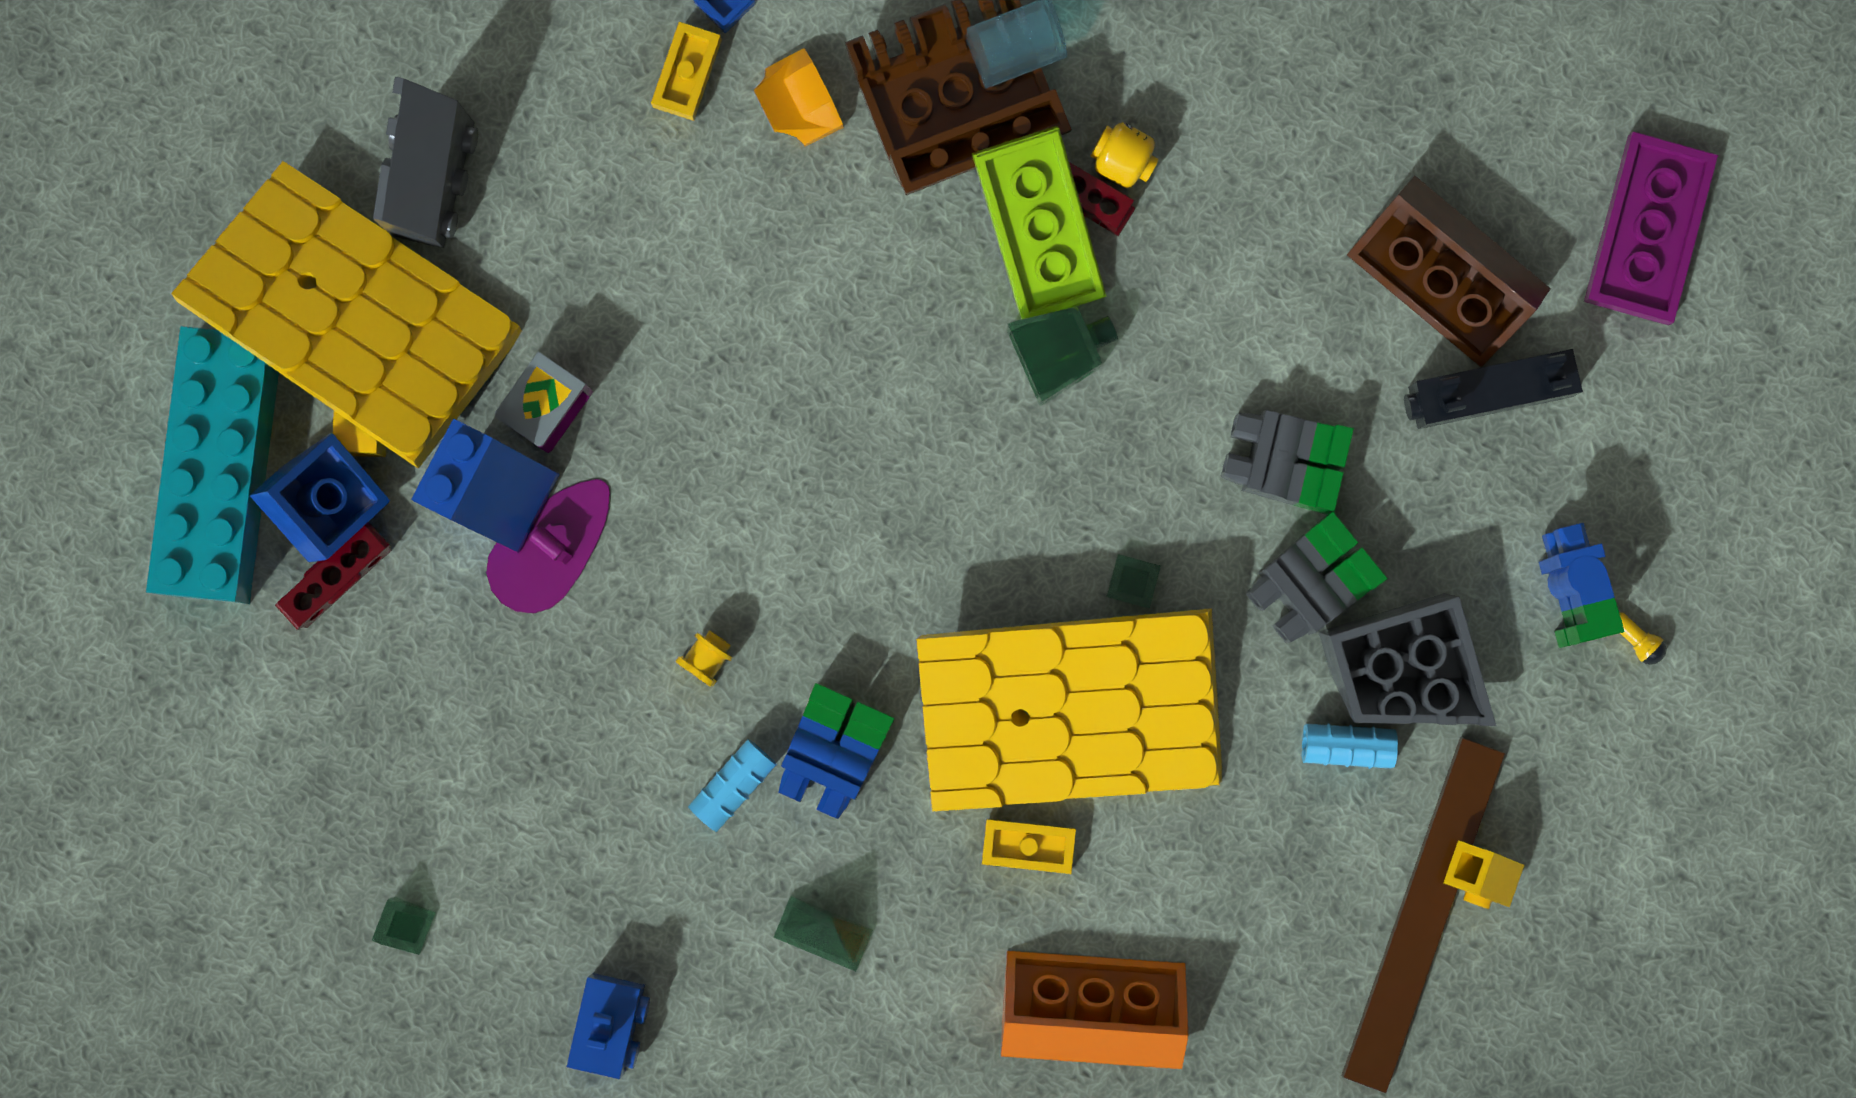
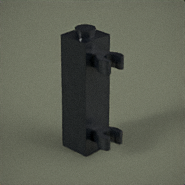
[1404,349,1583,429]

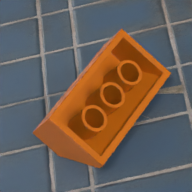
[1001,951,1189,1069]

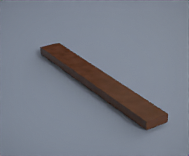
[1341,738,1505,1093]

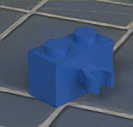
[566,973,650,1079]

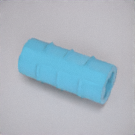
[1302,723,1398,769]
[688,739,777,832]

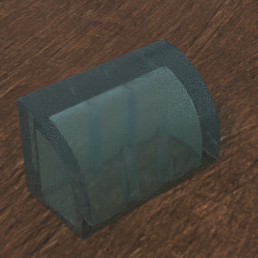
[966,0,1067,89]

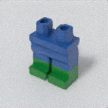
[1539,523,1625,648]
[778,683,895,819]

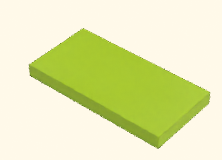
[972,126,1107,324]

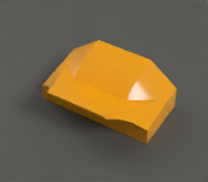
[754,48,844,147]

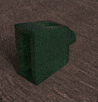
[1007,307,1118,406]

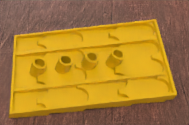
[171,161,522,469]
[916,608,1222,811]

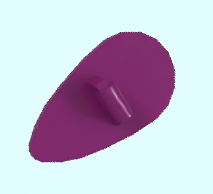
[486,479,610,614]

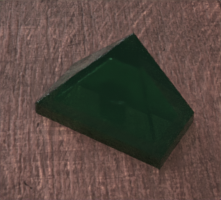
[774,896,873,972]

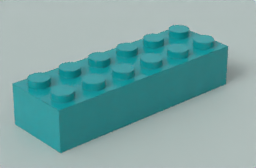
[146,326,279,604]

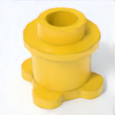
[675,630,733,687]

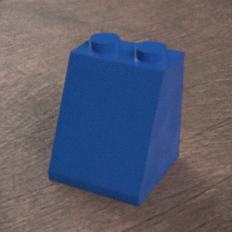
[411,418,560,553]

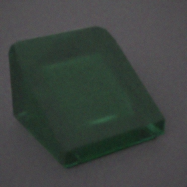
[372,897,436,955]

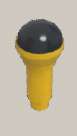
[1619,612,1667,665]

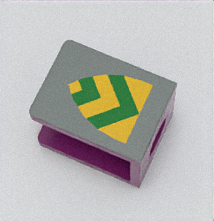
[495,351,593,453]

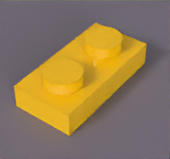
[651,22,722,121]
[982,819,1076,874]

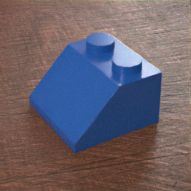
[249,433,390,562]

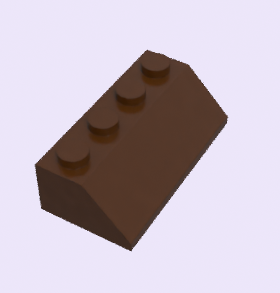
[1347,175,1551,367]

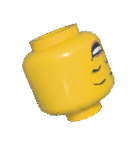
[1090,122,1159,188]

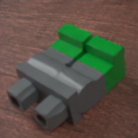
[1221,410,1354,515]
[1246,512,1388,644]

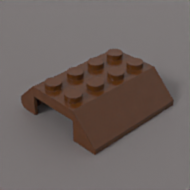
[845,0,1072,195]

